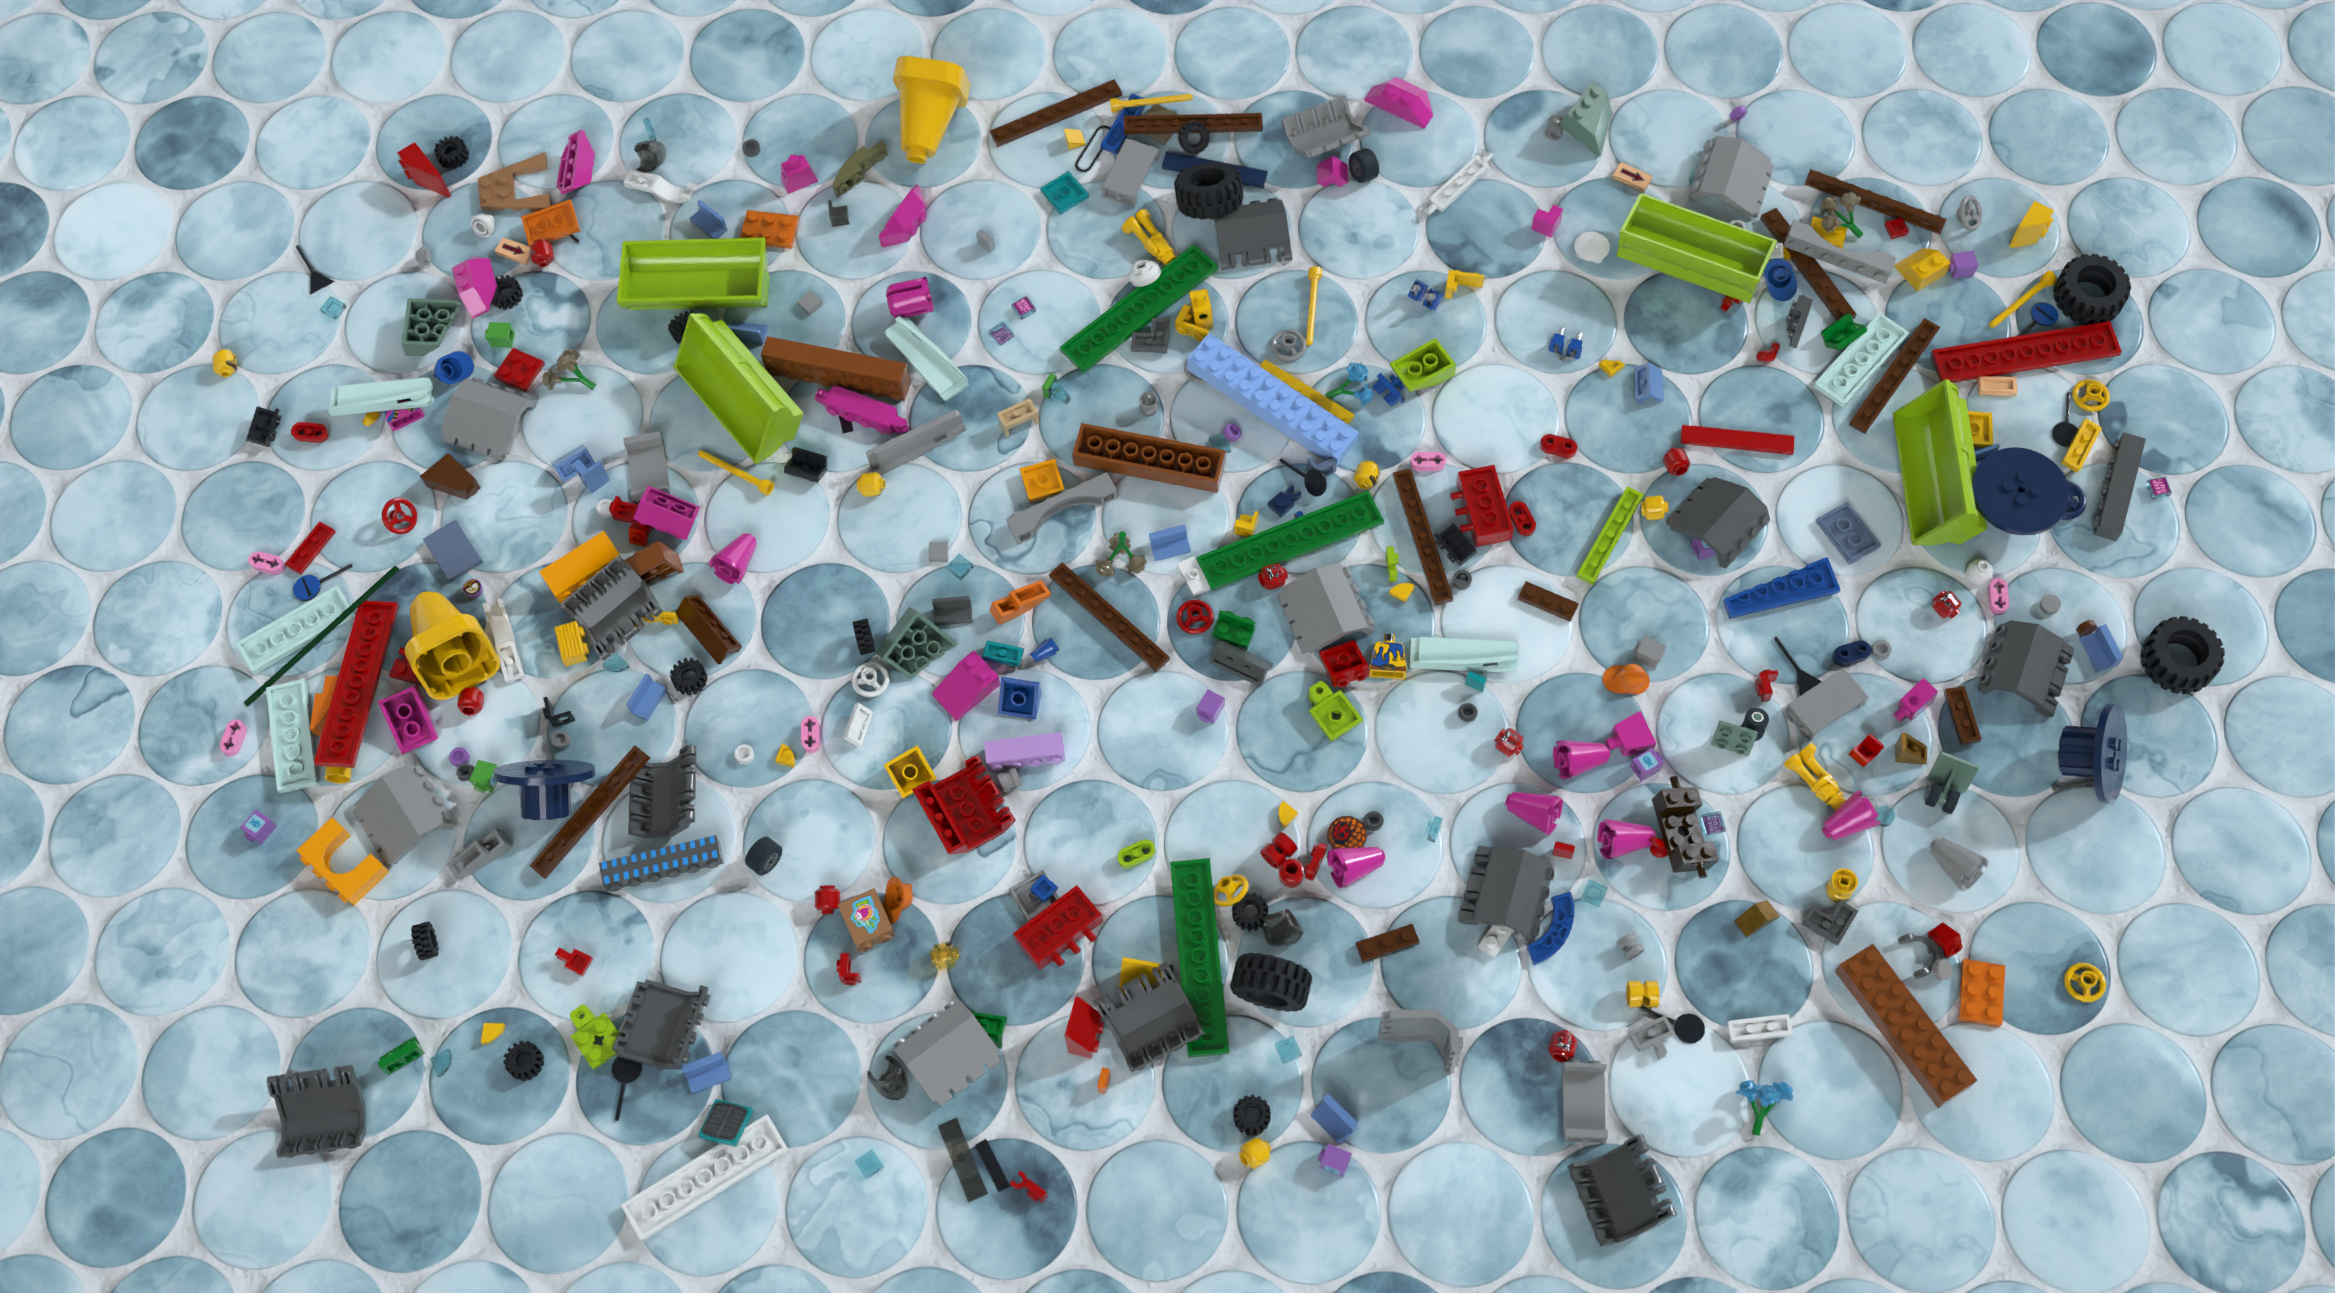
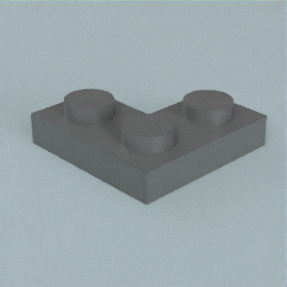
[1131,318,1170,354]
[1802,900,1858,946]

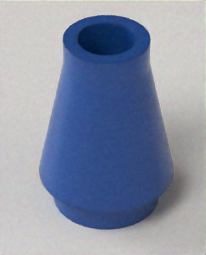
[1030,638,1060,663]

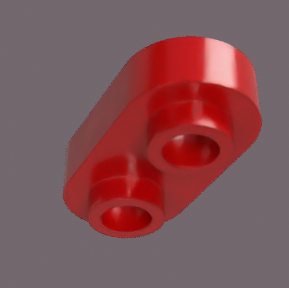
[291,422,329,443]
[1540,434,1577,458]
[1509,501,1536,536]
[1304,842,1328,881]

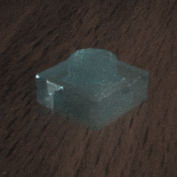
[1425,816,1443,843]
[1275,1036,1302,1064]

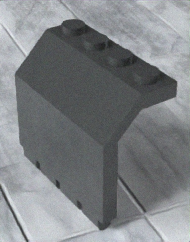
[1666,477,1770,569]
[612,979,711,1070]

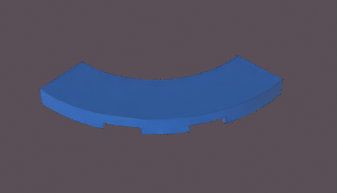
[1527,891,1574,966]

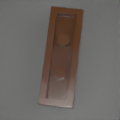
[1518,581,1579,622]
[1943,686,1982,745]
[1355,923,1420,963]

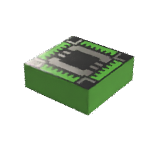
[1042,373,1058,399]

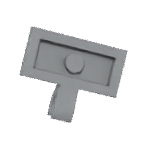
[1628,1015,1675,1060]

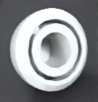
[471,214,495,238]
[1966,559,1993,585]

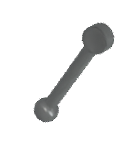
[2052,779,2094,792]

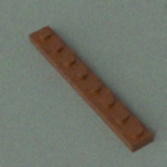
[990,79,1122,147]
[1123,113,1263,135]
[1805,169,1947,235]
[1760,208,1857,321]
[1849,318,1940,434]
[1393,469,1453,606]
[1049,562,1170,673]
[530,745,650,879]

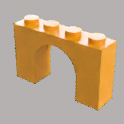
[296,817,389,906]

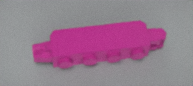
[814,386,909,435]

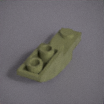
[832,141,888,198]

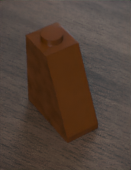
[420,453,481,500]

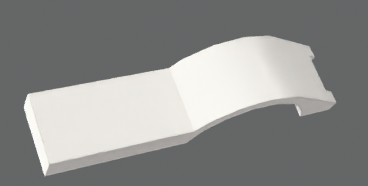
[623,169,698,204]
[482,598,526,683]

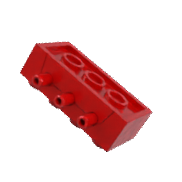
[1450,465,1514,547]
[1013,885,1103,971]

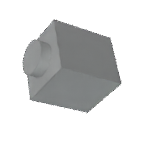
[1634,636,1666,669]

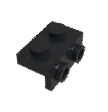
[246,406,282,447]
[784,447,827,483]
[1434,523,1478,566]

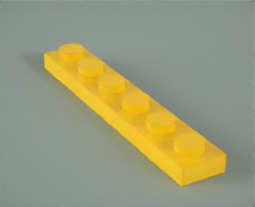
[1260,359,1354,425]

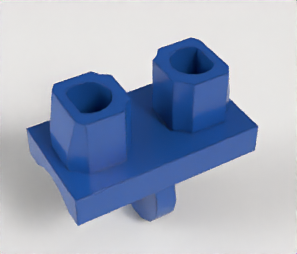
[1372,372,1405,407]

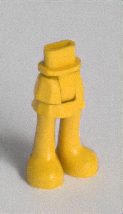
[1121,209,1176,266]
[1784,743,1846,811]

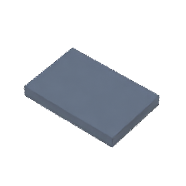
[1816,502,1881,565]
[423,520,483,582]

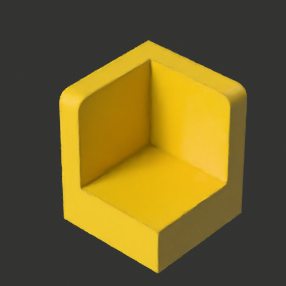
[1234,511,1259,537]

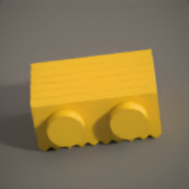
[554,621,590,667]

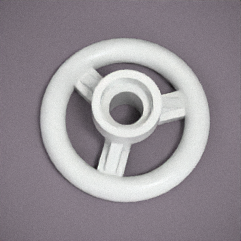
[852,662,890,697]

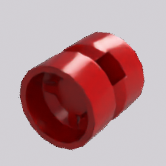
[1260,832,1298,870]

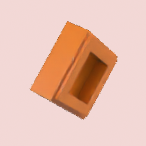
[1097,1067,1111,1094]

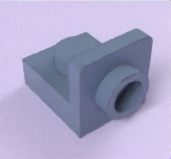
[1306,457,1336,477]

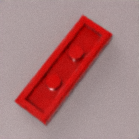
[285,521,336,575]

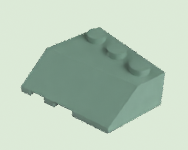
[1559,81,1612,157]
[402,298,463,356]
[875,607,959,679]

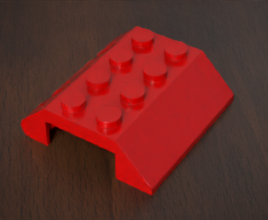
[912,756,1016,855]

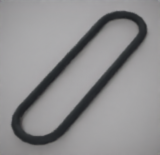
[1075,125,1110,172]

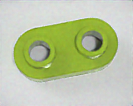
[1117,839,1156,869]

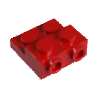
[1319,640,1370,688]

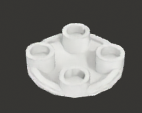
[1574,232,1610,263]

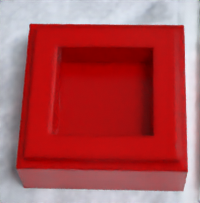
[1884,217,1909,239]
[1552,841,1575,859]

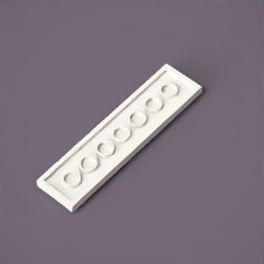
[621,1114,789,1242]

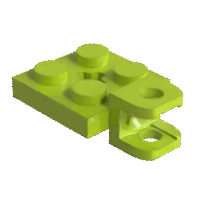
[1308,681,1363,743]
[570,1004,622,1070]

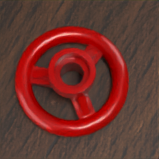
[381,497,418,534]
[1176,600,1214,634]

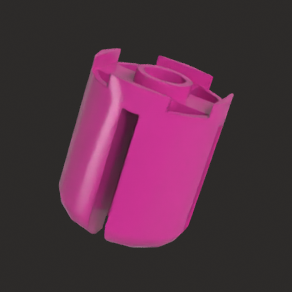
[886,277,934,319]

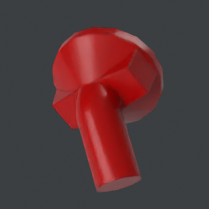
[1649,836,1668,858]

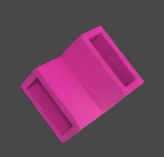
[1317,156,1348,187]
[1531,205,1563,238]

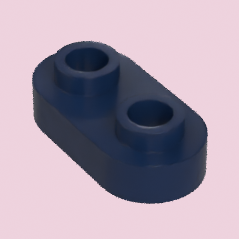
[1832,640,1872,666]

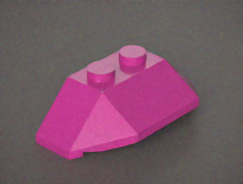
[1364,77,1433,129]
[556,129,595,194]
[879,184,927,247]
[452,256,497,319]

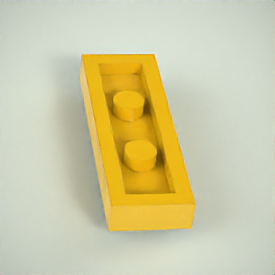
[2061,418,2102,473]

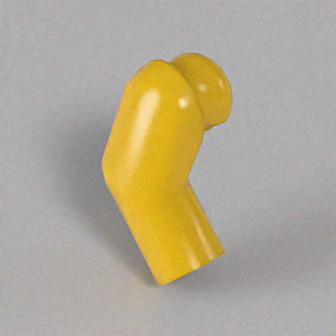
[362,411,380,426]

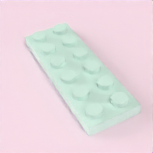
[1813,312,1910,408]
[235,585,356,675]
[266,679,318,794]

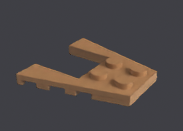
[478,152,552,212]

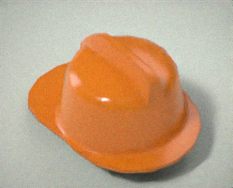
[1603,664,1650,694]
[882,877,913,925]

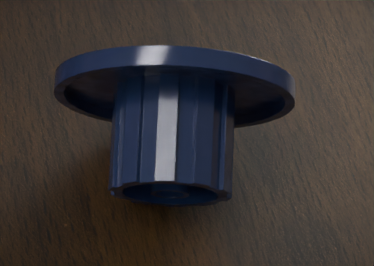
[1972,447,2070,535]
[2058,704,2127,804]
[494,760,595,820]

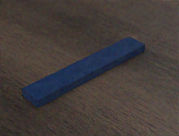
[1162,151,1268,189]

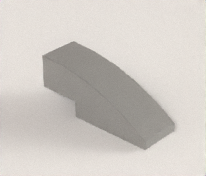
[447,828,513,880]

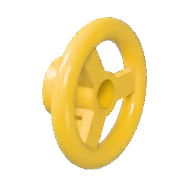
[2072,379,2110,412]
[1213,875,1249,907]
[2064,963,2106,1003]

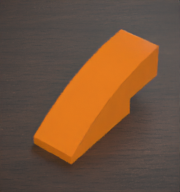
[989,580,1051,625]
[310,676,338,736]

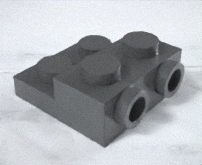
[1786,295,1813,348]

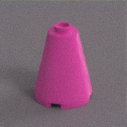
[709,533,757,584]
[1553,740,1611,779]
[1821,790,1881,841]
[1505,792,1563,835]
[1597,819,1656,859]
[1327,847,1385,888]

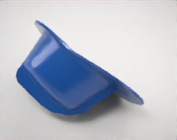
[1764,259,1797,302]
[433,351,474,385]

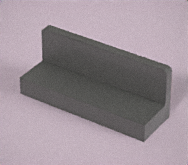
[1209,640,1273,687]

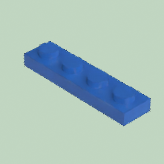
[1101,93,1145,155]

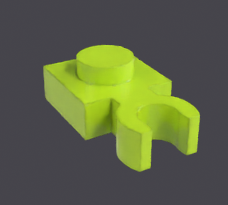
[1385,546,1399,582]

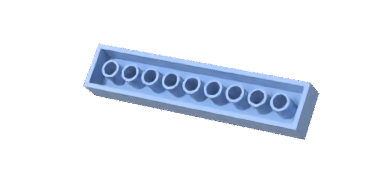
[1186,333,1359,468]

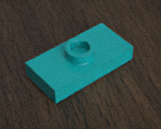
[982,640,1024,668]

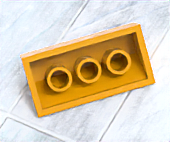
[539,531,621,604]

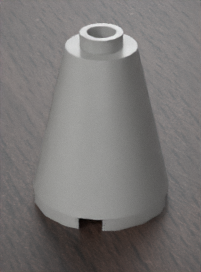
[1930,837,1989,891]

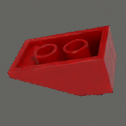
[397,142,451,198]
[1064,996,1105,1059]

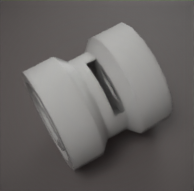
[1544,115,1563,140]
[1139,391,1158,416]
[997,767,1022,792]
[1616,932,1645,961]

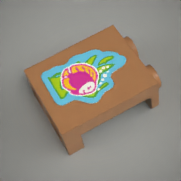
[838,888,895,952]

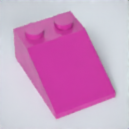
[932,650,1000,721]
[378,685,439,754]

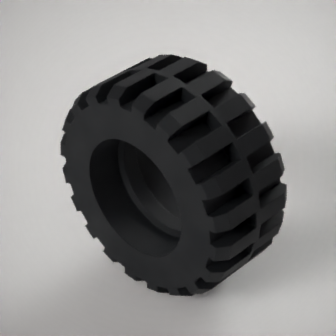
[1174,162,1244,220]
[2053,254,2131,325]
[2140,616,2225,694]
[1230,953,1312,1012]

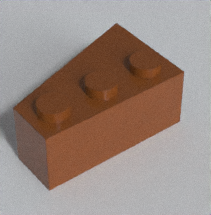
[624,541,684,585]

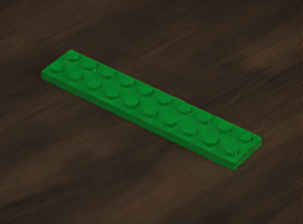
[1059,244,1218,374]
[1196,490,1384,591]
[1170,858,1229,1058]

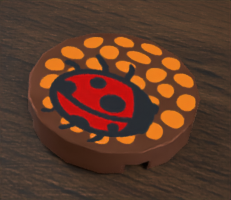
[1327,816,1367,849]

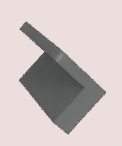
[932,596,973,626]

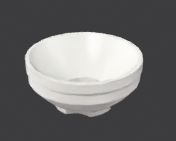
[1129,260,1161,287]

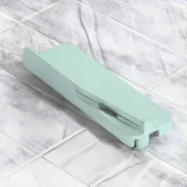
[885,316,969,403]
[328,378,434,416]
[1410,637,1518,673]

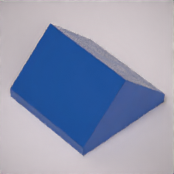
[998,677,1042,719]

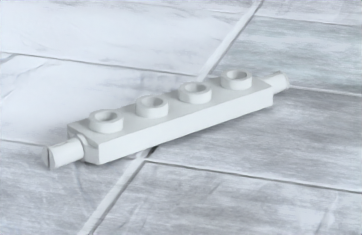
[1425,151,1493,215]

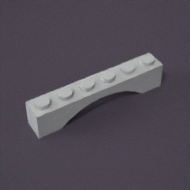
[1783,220,1897,284]
[1007,472,1118,545]

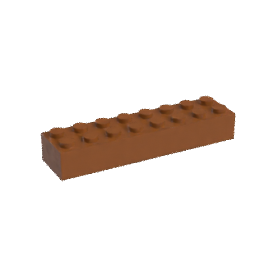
[761,336,911,400]
[1072,423,1226,493]
[1835,944,1978,1108]

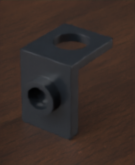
[543,696,575,727]

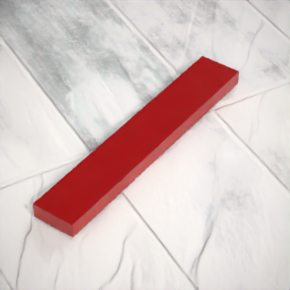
[1680,425,1795,455]

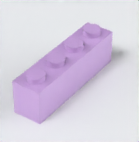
[984,732,1065,772]

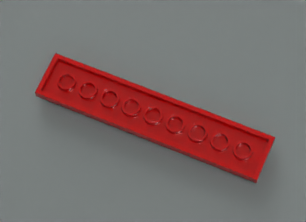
[1931,321,2122,383]
[314,601,399,768]

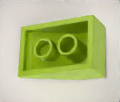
[1389,338,1456,392]

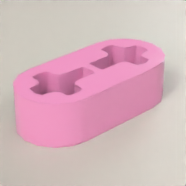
[1410,452,1446,471]
[248,551,285,575]
[1988,578,2009,615]
[801,716,820,753]
[220,719,247,756]

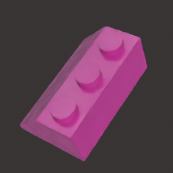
[633,486,700,540]

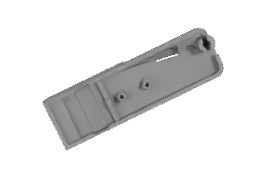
[866,410,967,475]

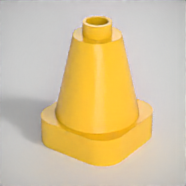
[893,56,971,164]
[405,591,500,700]

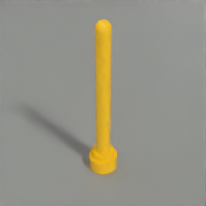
[1110,94,1193,113]
[1306,266,1322,346]
[1989,271,2058,328]
[698,450,774,496]

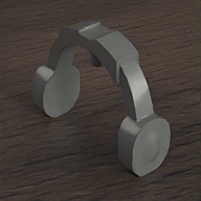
[1898,933,1941,979]

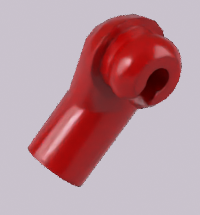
[1756,343,1781,362]

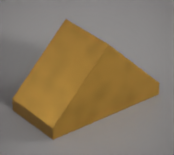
[1895,732,1927,765]
[1734,900,1780,938]

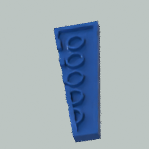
[1723,557,1841,619]

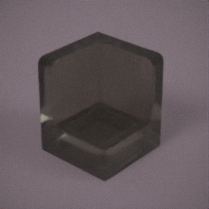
[828,200,850,227]

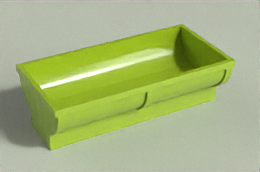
[1616,193,1777,303]
[617,238,770,310]
[673,313,804,464]
[1892,379,1987,546]

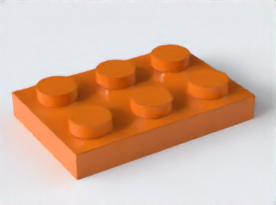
[521,199,581,246]
[740,210,799,249]
[1958,959,2005,1027]

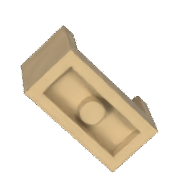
[997,398,1039,437]

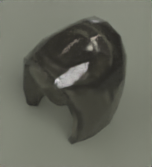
[634,141,667,173]
[1262,909,1304,947]
[867,1055,909,1100]

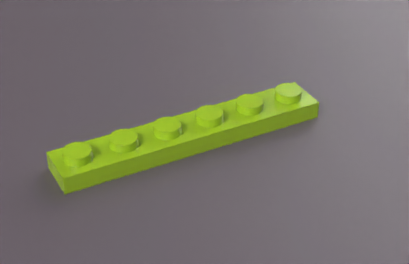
[1576,486,1644,585]

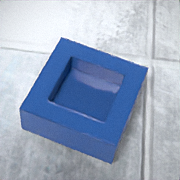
[1030,875,1058,903]

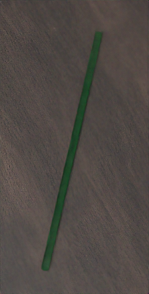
[243,566,399,707]

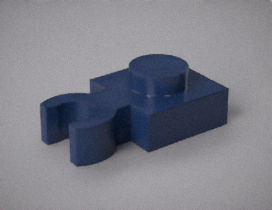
[1268,485,1301,518]

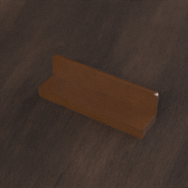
[676,595,742,664]

